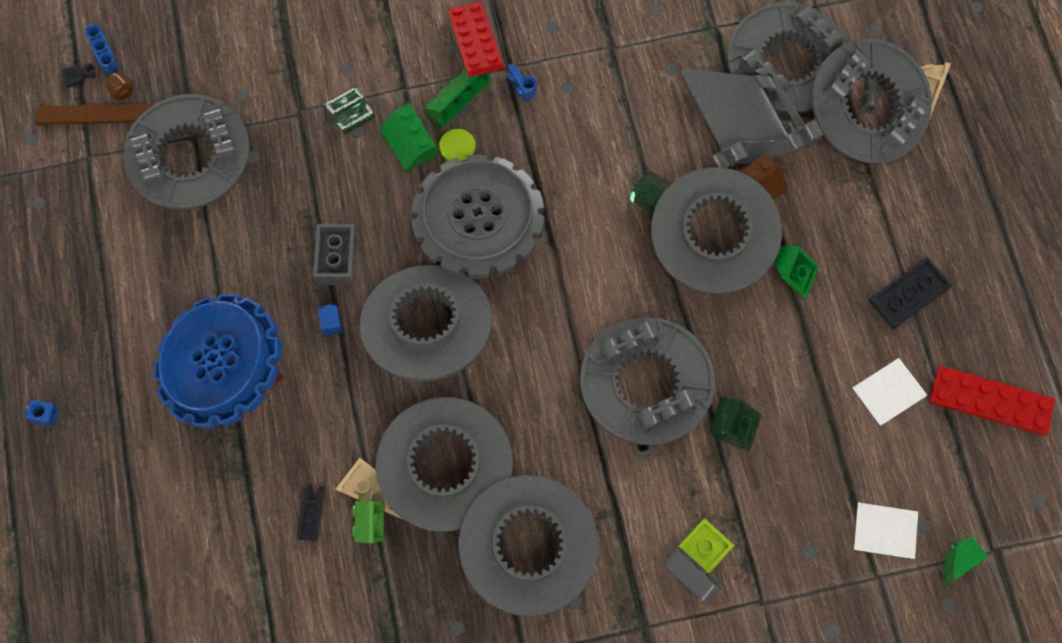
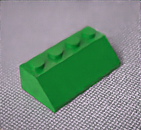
[424,67,491,130]

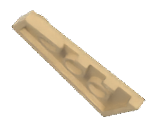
[335,458,402,519]

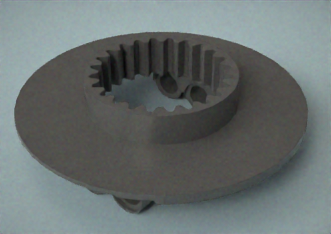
[727,2,849,114]
[812,38,932,164]
[124,94,250,210]
[651,167,782,294]
[360,265,492,382]
[580,318,715,445]
[376,397,513,532]
[459,475,598,616]

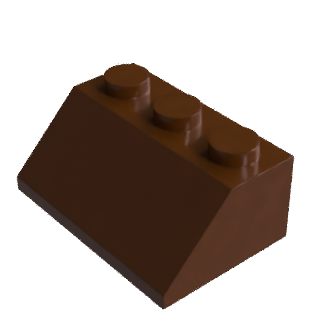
[733,153,788,218]

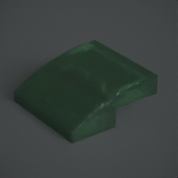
[325,87,375,135]

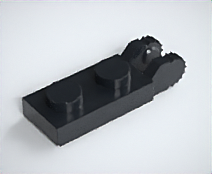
[296,485,325,542]

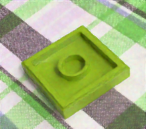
[678,518,735,574]

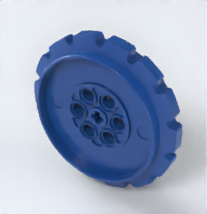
[154,294,282,429]

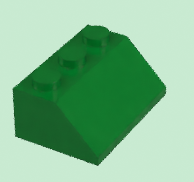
[380,103,438,172]

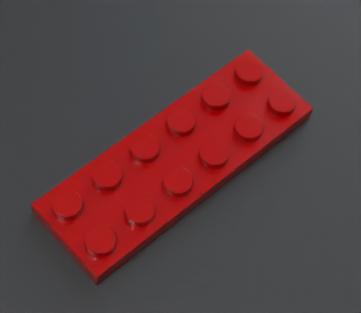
[448,2,504,77]
[929,365,1055,437]

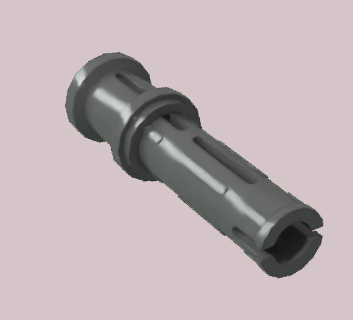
[861,77,880,113]

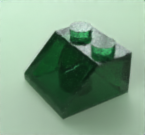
[630,171,671,214]
[709,397,762,451]

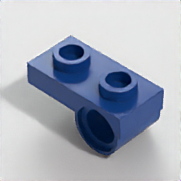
[506,63,537,102]

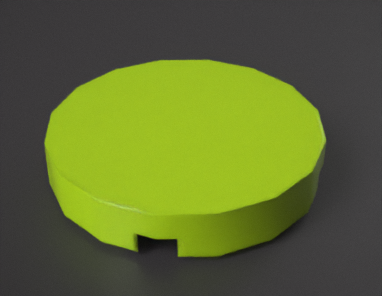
[439,129,476,162]

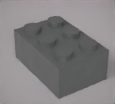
[313,224,358,285]

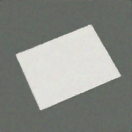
[853,358,927,426]
[854,502,918,559]

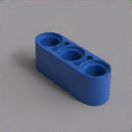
[85,24,119,75]

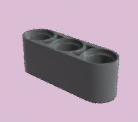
[664,547,722,603]

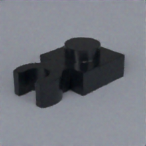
[62,63,97,88]

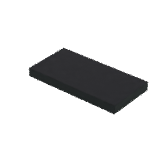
[868,256,953,330]

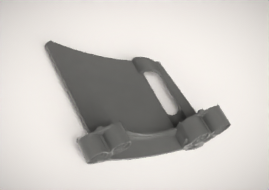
[680,68,824,169]

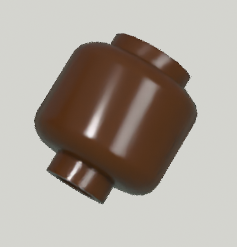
[106,73,133,100]

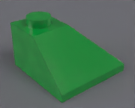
[774,246,819,298]

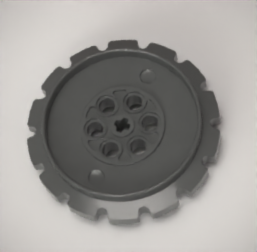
[411,155,544,279]

